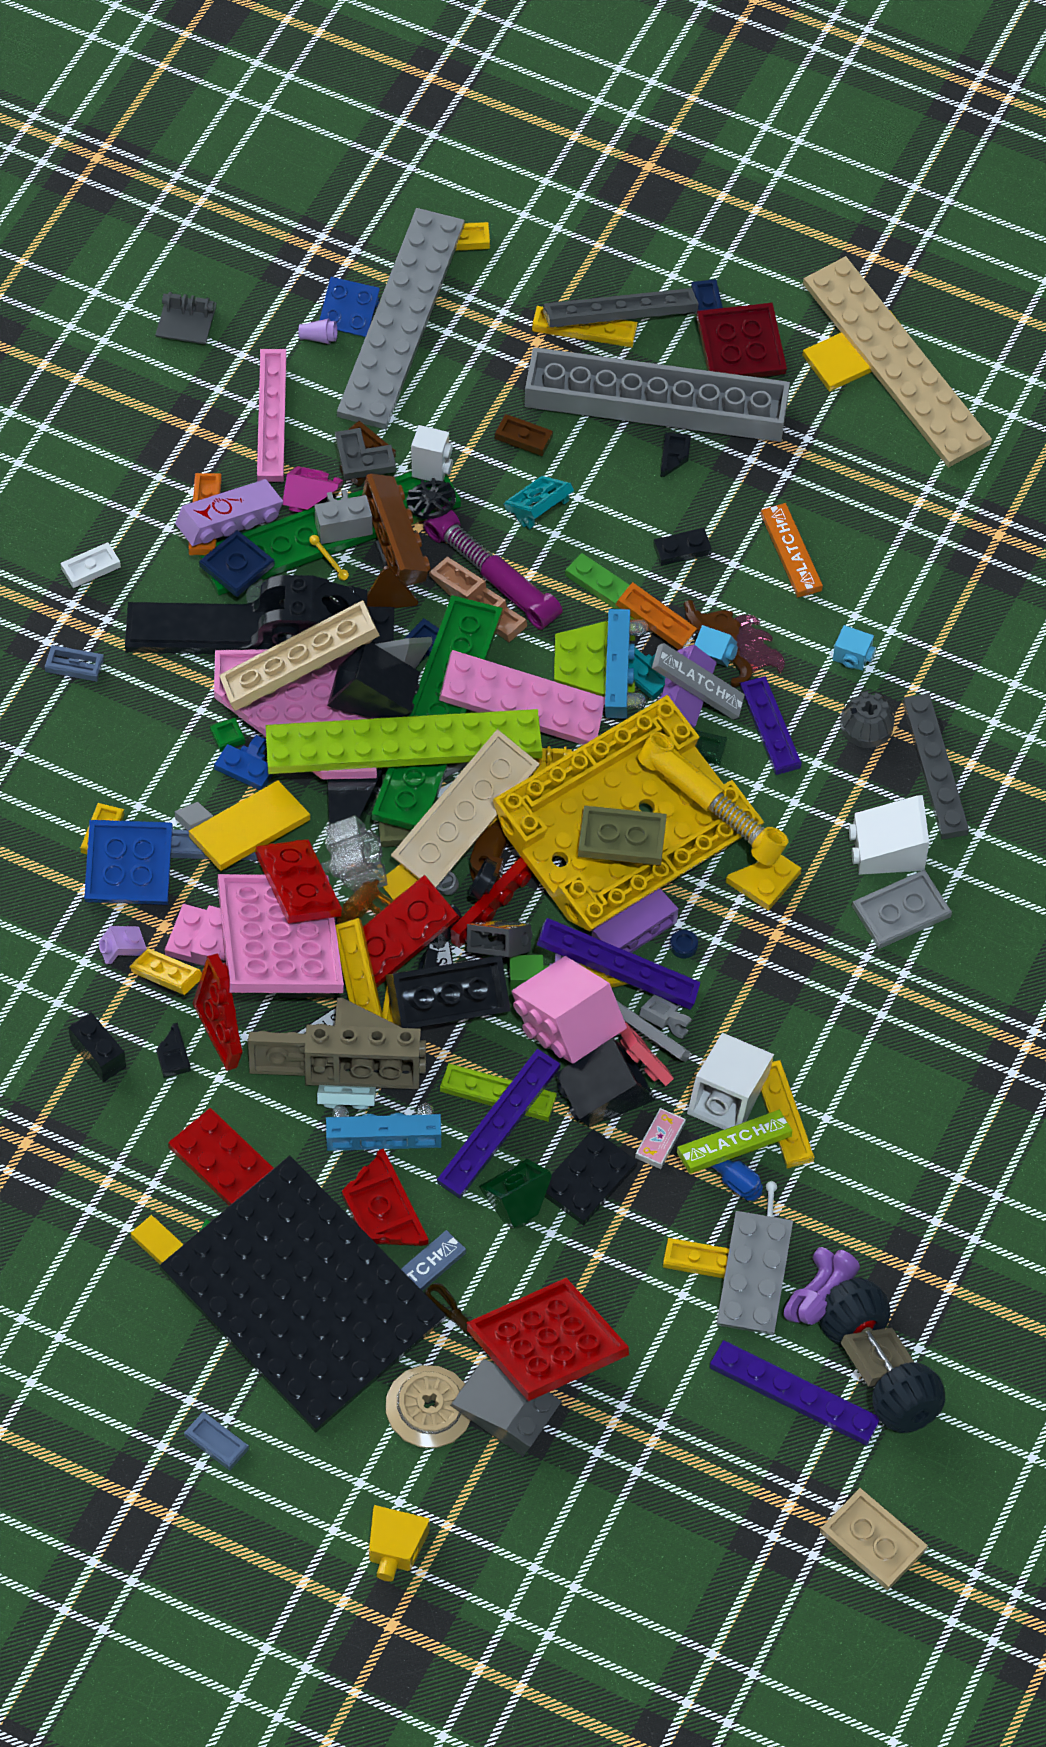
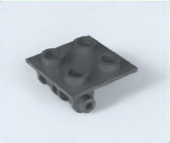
[155,292,217,344]

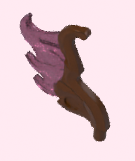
[683,600,785,687]

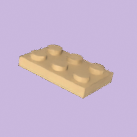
[820,1488,928,1591]

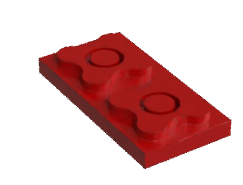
[255,839,342,924]
[363,875,460,987]

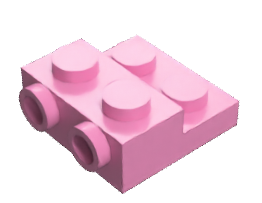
[165,904,226,966]

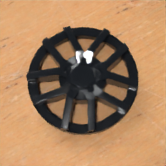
[406,478,456,519]

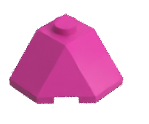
[282,466,343,512]

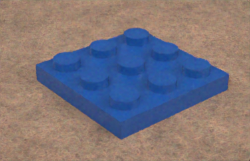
[84,820,173,905]

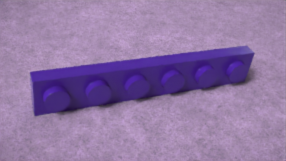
[537,918,701,1009]
[437,1049,560,1199]
[710,1340,880,1446]

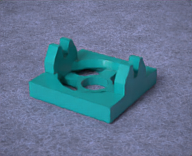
[503,476,574,529]

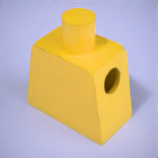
[369,1505,430,1581]

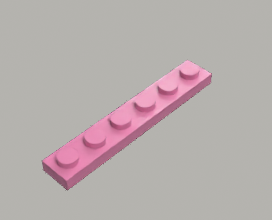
[257,349,286,482]

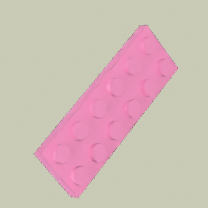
[439,650,605,745]

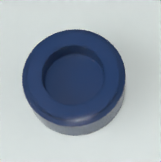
[670,930,698,959]

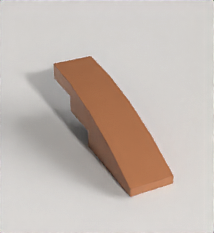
[429,557,527,642]

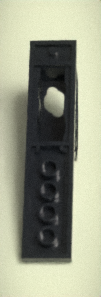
[125,575,395,654]

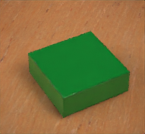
[210,718,245,752]

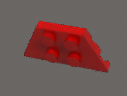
[342,1148,429,1246]

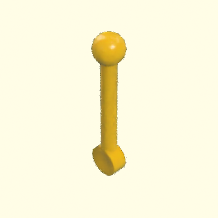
[309,535,349,581]

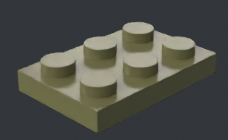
[578,806,667,865]

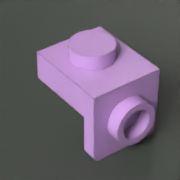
[99,926,147,964]

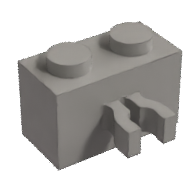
[314,489,373,544]

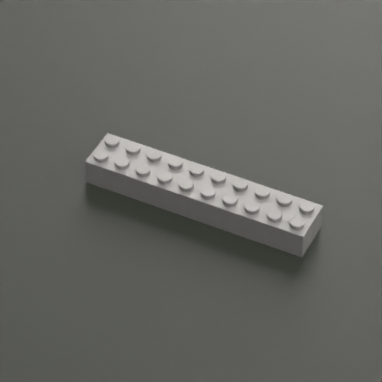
[525,347,790,442]

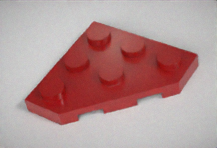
[192,953,242,1071]

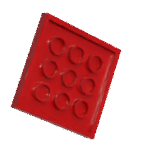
[467,1277,629,1402]

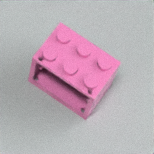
[511,956,627,1064]

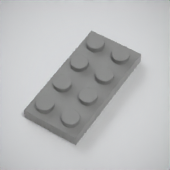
[717,1211,793,1335]

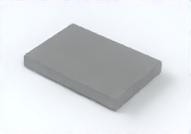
[852,869,952,949]

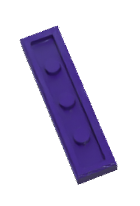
[740,676,802,775]

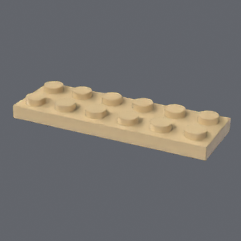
[219,600,380,711]
[391,729,540,888]

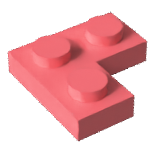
[620,1022,674,1086]

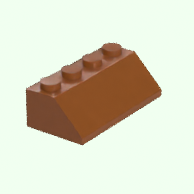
[362,474,430,587]

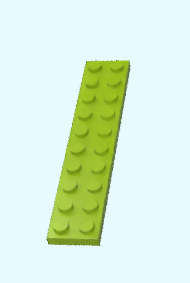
[266,709,542,774]

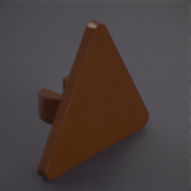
[367,566,418,608]

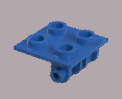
[319,277,380,337]

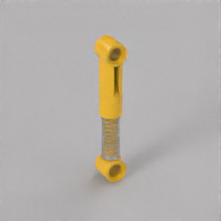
[638,732,789,866]

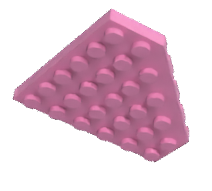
[214,648,377,779]

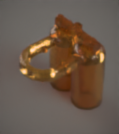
[337,879,393,924]

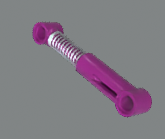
[423,506,563,630]

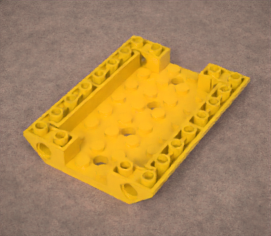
[493,695,765,931]

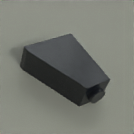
[328,767,383,839]

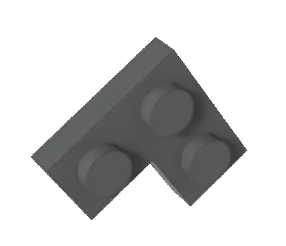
[335,428,396,480]

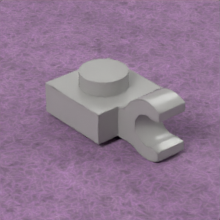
[639,995,692,1038]

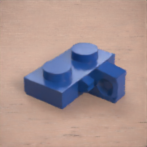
[214,735,273,790]

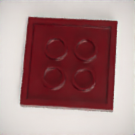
[696,302,787,377]

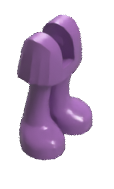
[784,1247,860,1325]

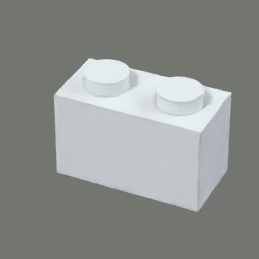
[411,425,453,481]

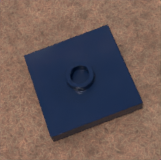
[199,530,275,597]

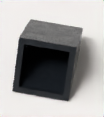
[327,642,420,719]
[556,1038,656,1127]

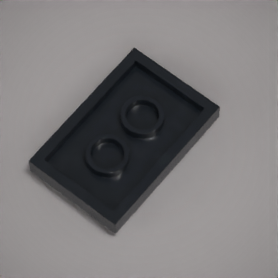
[545,1129,638,1226]

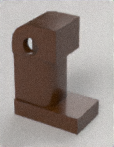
[470,820,513,884]

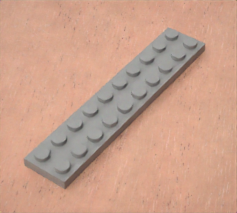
[337,208,465,430]

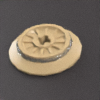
[386,1365,471,1448]

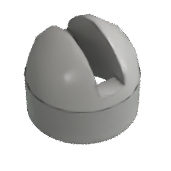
[437,872,459,895]

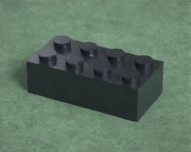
[386,955,511,1028]

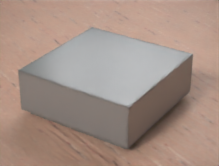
[175,802,213,831]

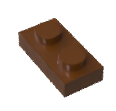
[495,414,553,456]

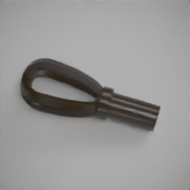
[425,1283,470,1336]

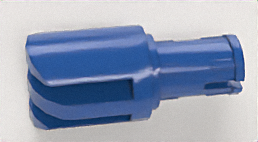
[711,1160,763,1201]

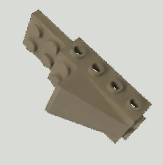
[248,998,426,1089]

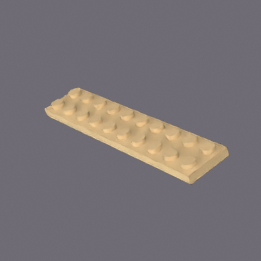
[803,256,992,468]

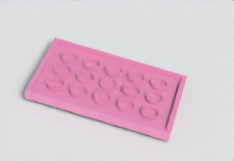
[217,874,344,994]

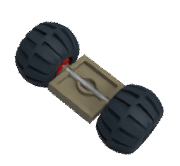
[819,1278,945,1433]

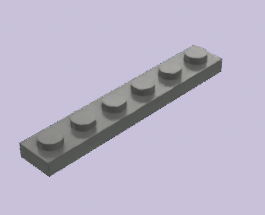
[543,288,699,327]
[902,693,969,840]

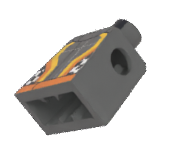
[467,920,533,957]

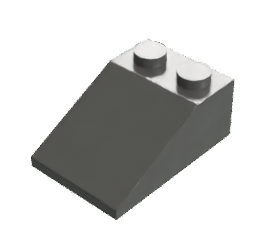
[450,1358,562,1457]

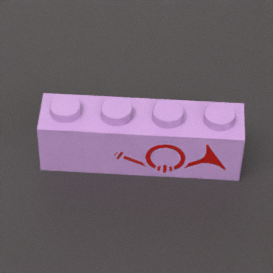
[175,479,283,546]

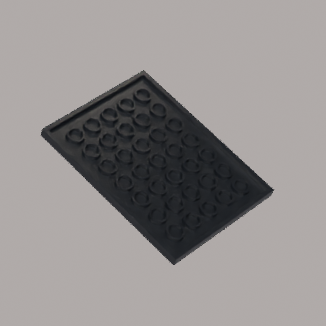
[159,1155,446,1433]

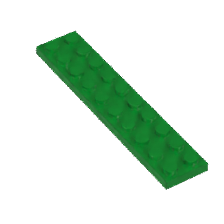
[198,472,461,596]
[372,595,503,830]

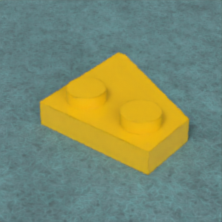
[726,855,802,911]

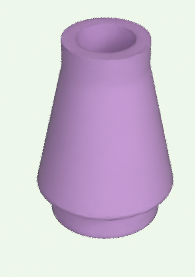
[298,318,338,344]

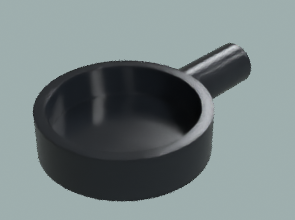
[467,858,498,900]

